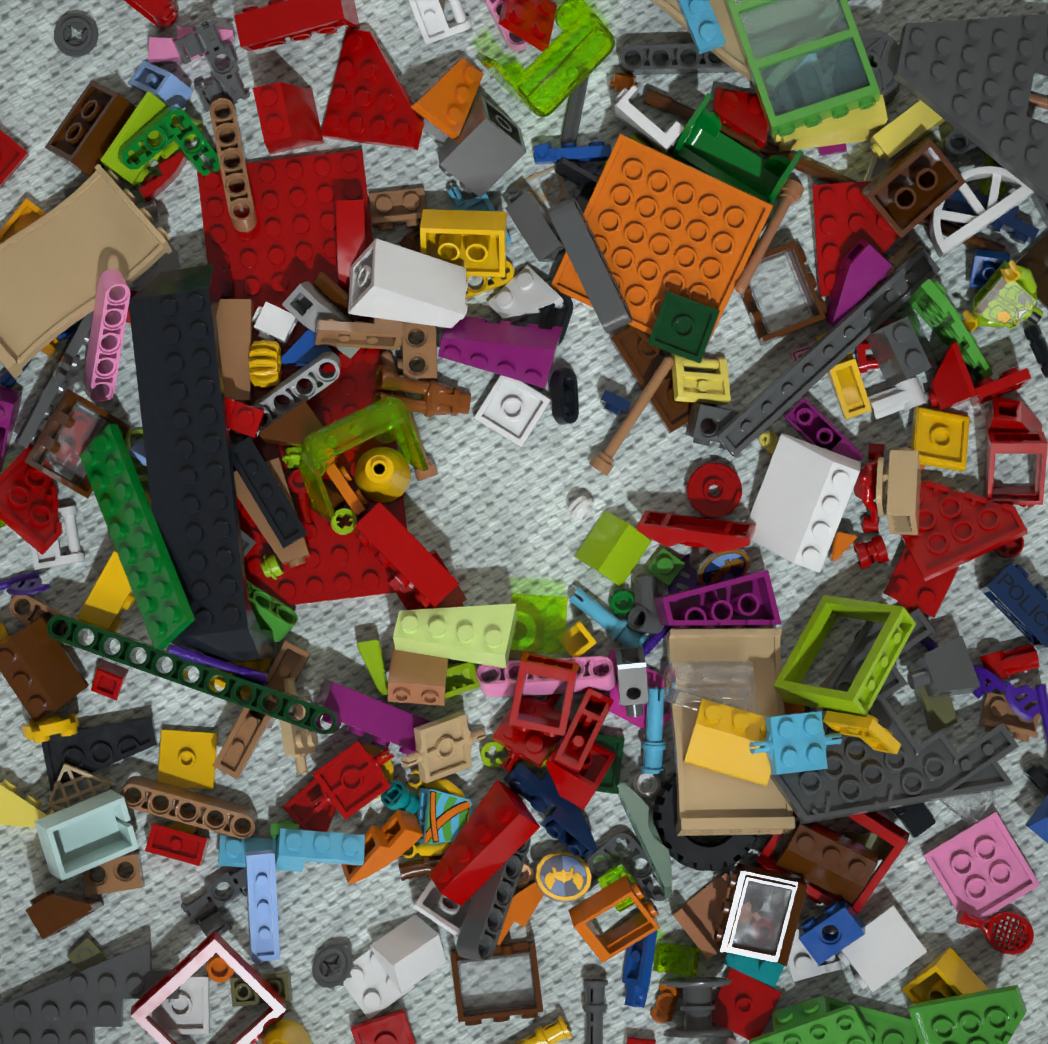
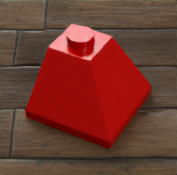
[926,342,977,411]
[546,726,616,810]

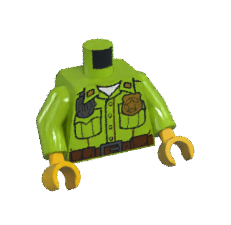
[962,260,1043,333]

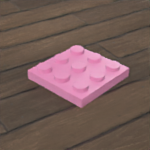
[923,811,1040,928]

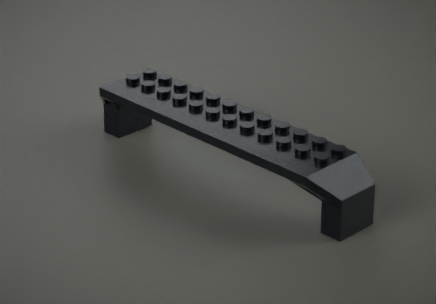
[129,263,276,664]

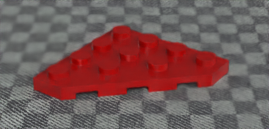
[320,29,424,150]
[812,181,899,297]
[886,480,1027,582]

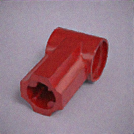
[979,644,1040,684]

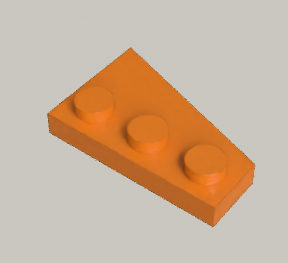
[411,58,484,139]

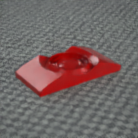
[637,510,756,553]

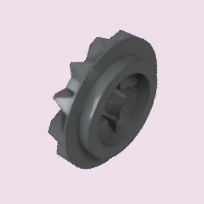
[54,13,99,58]
[312,944,355,990]

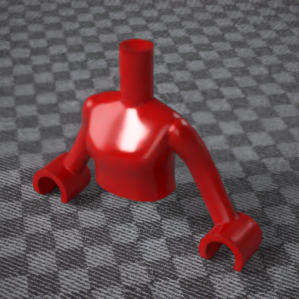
[853,443,885,533]

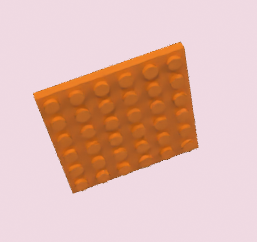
[550,134,774,346]

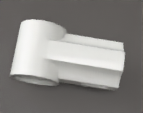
[868,377,927,420]

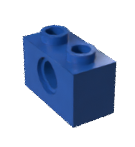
[798,899,866,965]

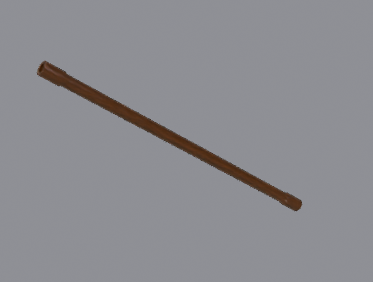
[643,88,1006,252]

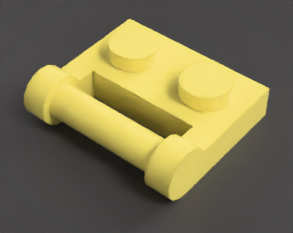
[671,353,731,405]

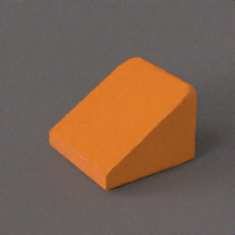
[829,532,858,562]

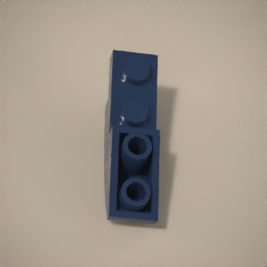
[942,191,1039,244]
[503,763,597,860]

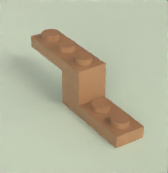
[314,317,409,350]
[213,640,311,779]

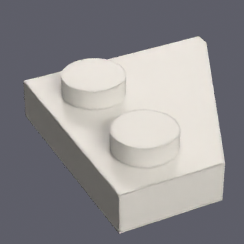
[487,265,564,323]

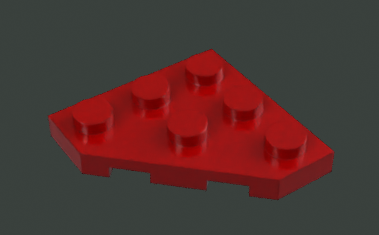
[0,444,63,555]

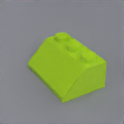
[101,91,181,188]

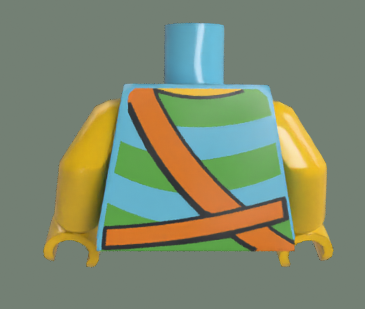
[403,770,474,858]

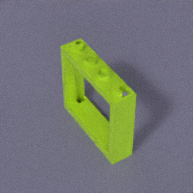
[773,595,916,717]

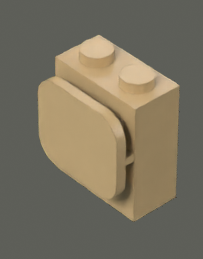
[876,447,921,535]

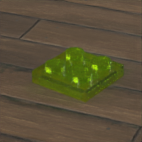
[510,593,568,654]

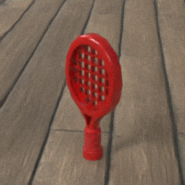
[956,910,1034,955]

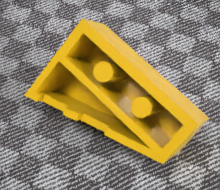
[77,550,136,632]

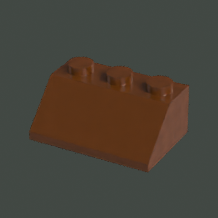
[45,80,136,177]
[859,136,966,238]
[0,615,89,722]
[776,819,878,903]
[26,889,104,939]

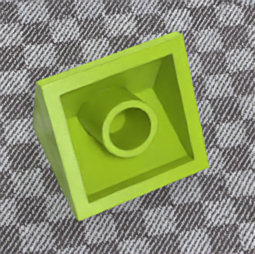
[574,510,652,588]

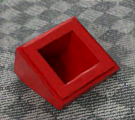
[91,660,129,701]

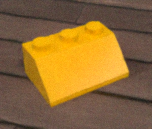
[420,209,507,277]
[684,698,771,786]
[902,947,989,1003]

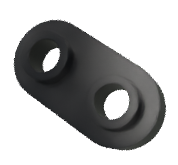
[539,293,573,346]
[550,368,579,425]
[1023,763,1048,796]

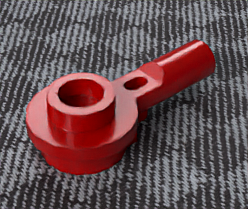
[288,468,316,524]

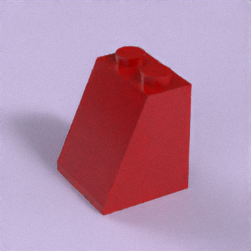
[253,82,324,155]

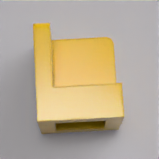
[557,621,597,658]

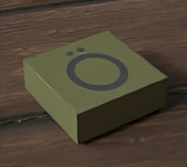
[67,936,107,971]

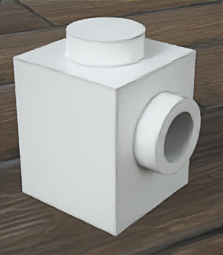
[252,302,298,345]

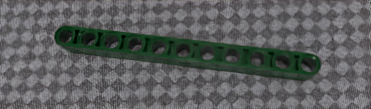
[46,615,342,734]

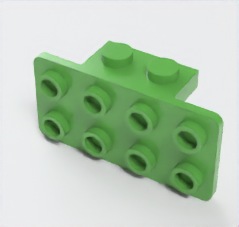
[749,995,873,1044]

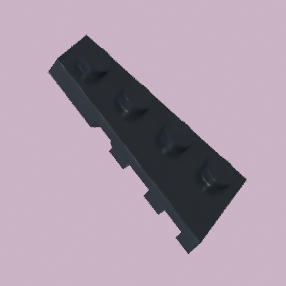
[41,716,158,791]

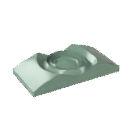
[617,782,672,898]

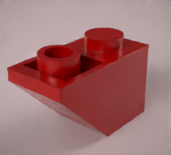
[985,397,1042,440]

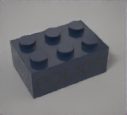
[979,563,1048,650]

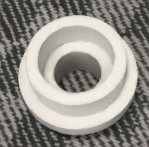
[568,496,594,521]
[633,772,661,798]

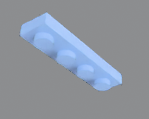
[245,849,280,962]

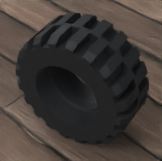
[653,772,758,871]

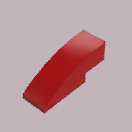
[336,200,366,289]

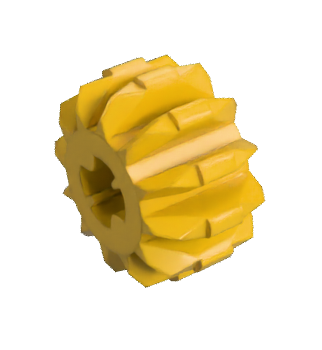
[249,340,282,388]

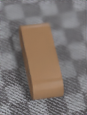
[9,595,88,646]

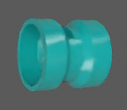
[381,781,419,814]

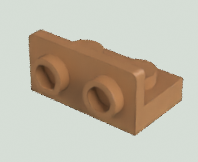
[369,188,427,232]
[979,692,1040,742]

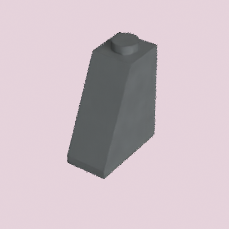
[505,191,565,262]

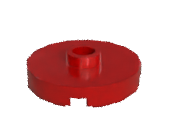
[686,463,742,518]

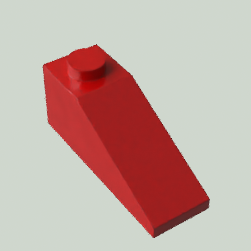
[553,688,614,773]

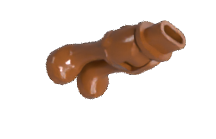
[371,365,471,418]

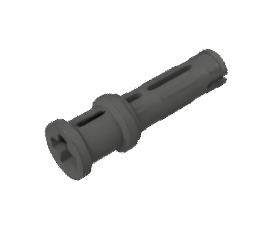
[582,979,608,1044]

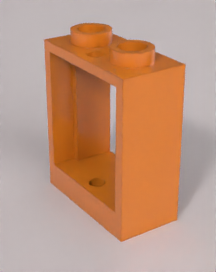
[568,875,660,963]

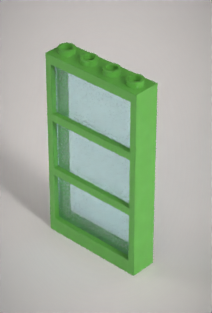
[724,0,880,137]

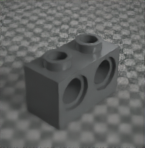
[685,402,740,450]

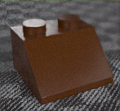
[258,400,328,450]

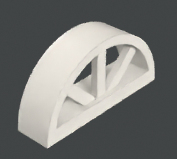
[930,166,1034,258]

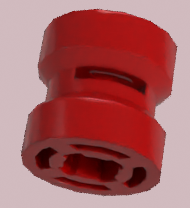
[853,535,889,570]
[994,537,1024,558]

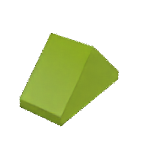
[445,661,480,699]

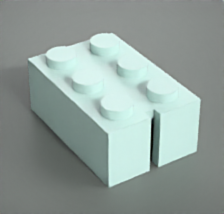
[34,790,139,881]

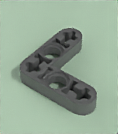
[585,832,667,901]

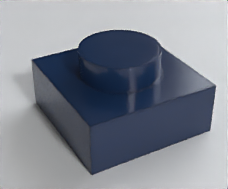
[600,390,631,416]

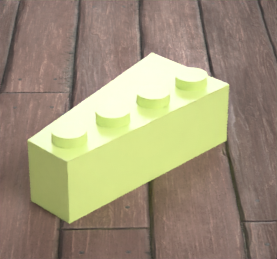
[393,604,517,668]

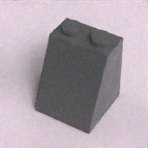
[438,95,526,198]
[866,314,939,388]

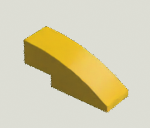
[814,332,872,420]

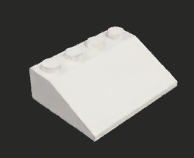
[747,433,861,573]

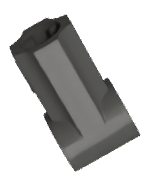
[628,576,664,634]

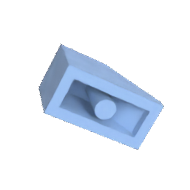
[128,60,193,109]

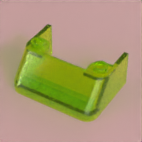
[475,0,615,117]
[299,396,428,518]

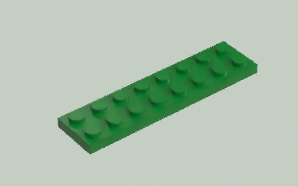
[79,424,195,649]

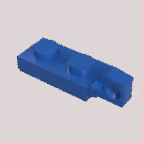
[534,141,612,165]
[622,931,657,1008]

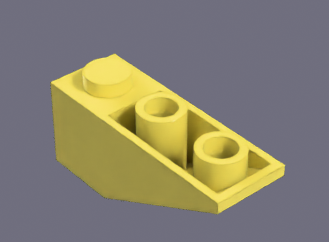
[0,779,56,828]

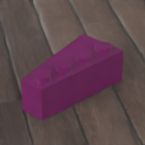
[438,316,563,388]
[654,570,782,626]
[315,678,431,755]

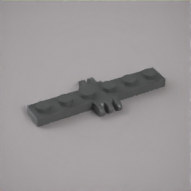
[14,311,94,448]

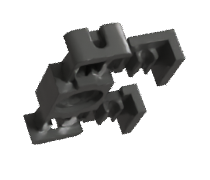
[172,18,250,112]
[181,867,247,937]

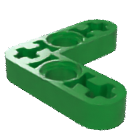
[118,106,220,176]

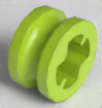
[331,508,357,535]

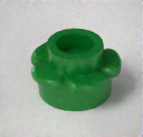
[609,589,634,616]

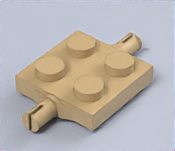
[277,678,318,775]
[401,712,486,783]

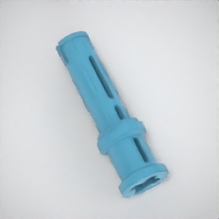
[569,587,648,647]
[640,687,666,774]

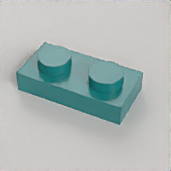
[723,937,784,988]

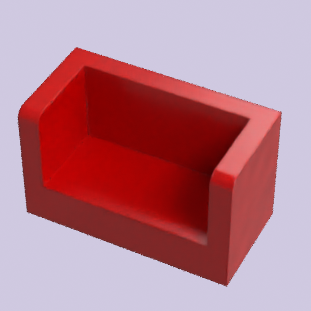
[145,823,210,866]

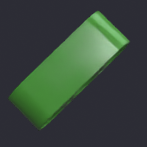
[246,580,298,642]

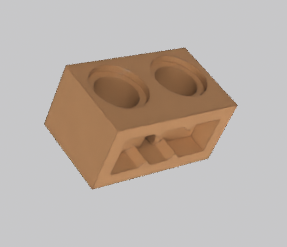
[398,323,438,381]
[82,851,145,896]

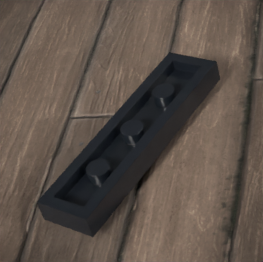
[231,436,308,549]

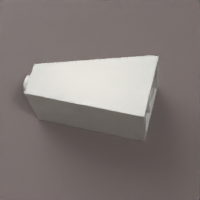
[348,239,468,328]

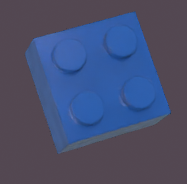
[969,248,1010,289]

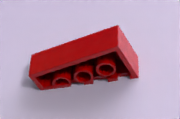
[234,0,360,51]
[353,502,459,609]
[429,780,540,906]

